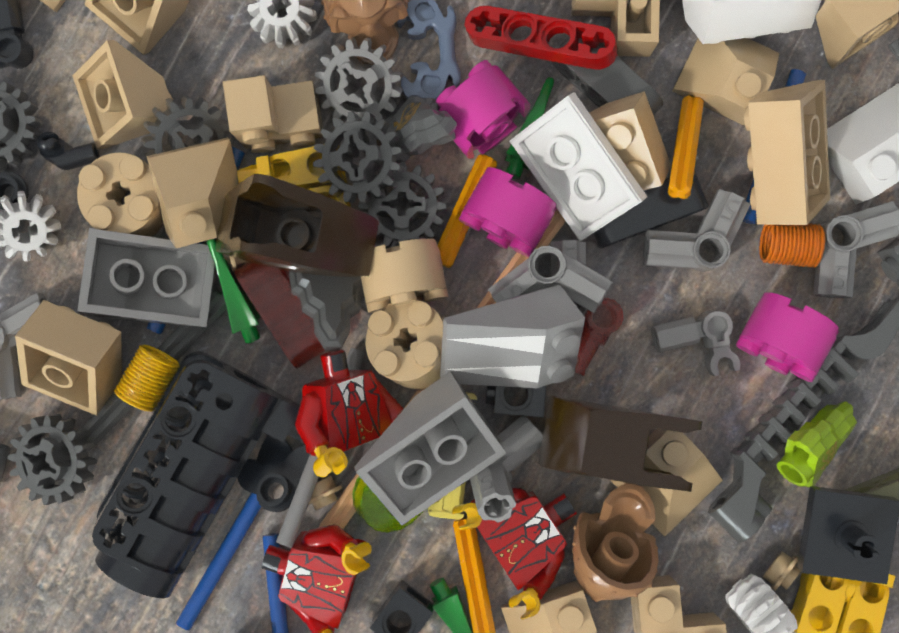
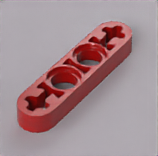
[464,6,618,70]

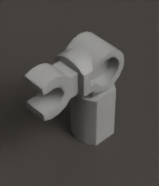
[651,310,741,376]

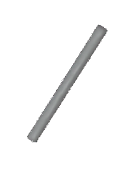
[276,348,365,548]

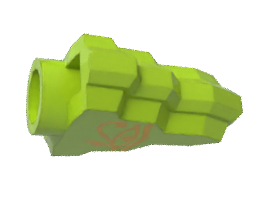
[777,401,857,487]

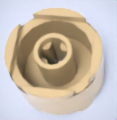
[77,153,163,237]
[361,239,449,313]
[365,300,444,390]

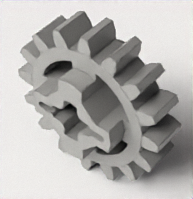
[314,37,403,122]

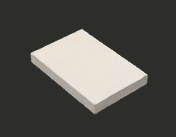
[510,92,647,241]

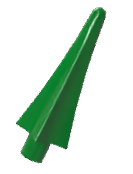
[504,77,554,180]
[207,238,261,343]
[429,577,473,633]

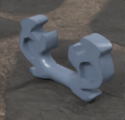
[396,0,461,101]

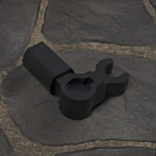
[0,0,33,69]

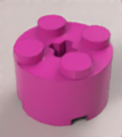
[436,60,531,159]
[458,167,557,257]
[736,292,839,383]

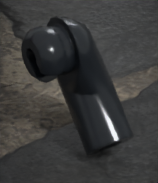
[37,132,100,170]

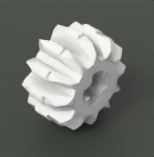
[247,0,317,49]
[0,191,61,262]
[725,574,798,633]

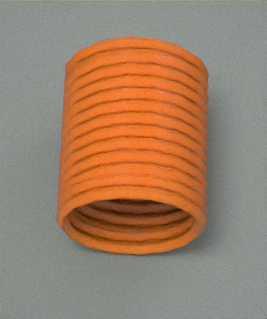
[759,223,825,268]

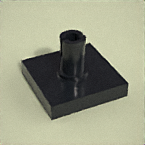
[797,486,899,585]

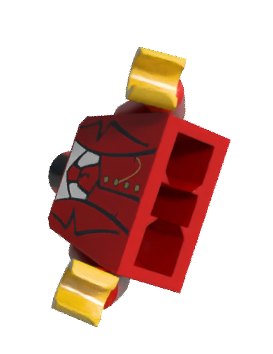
[295,350,404,477]
[452,488,577,620]
[262,524,372,633]

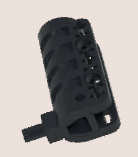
[92,351,304,598]

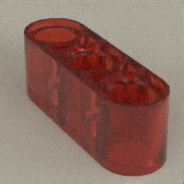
[234,262,325,369]

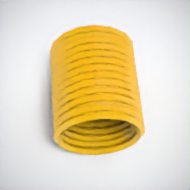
[114,344,180,412]

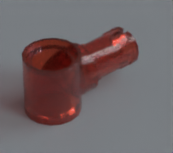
[575,298,624,376]

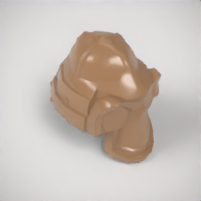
[321,0,409,65]
[572,483,659,602]

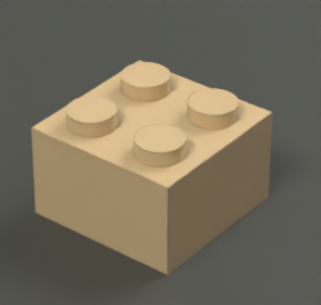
[15,300,122,416]

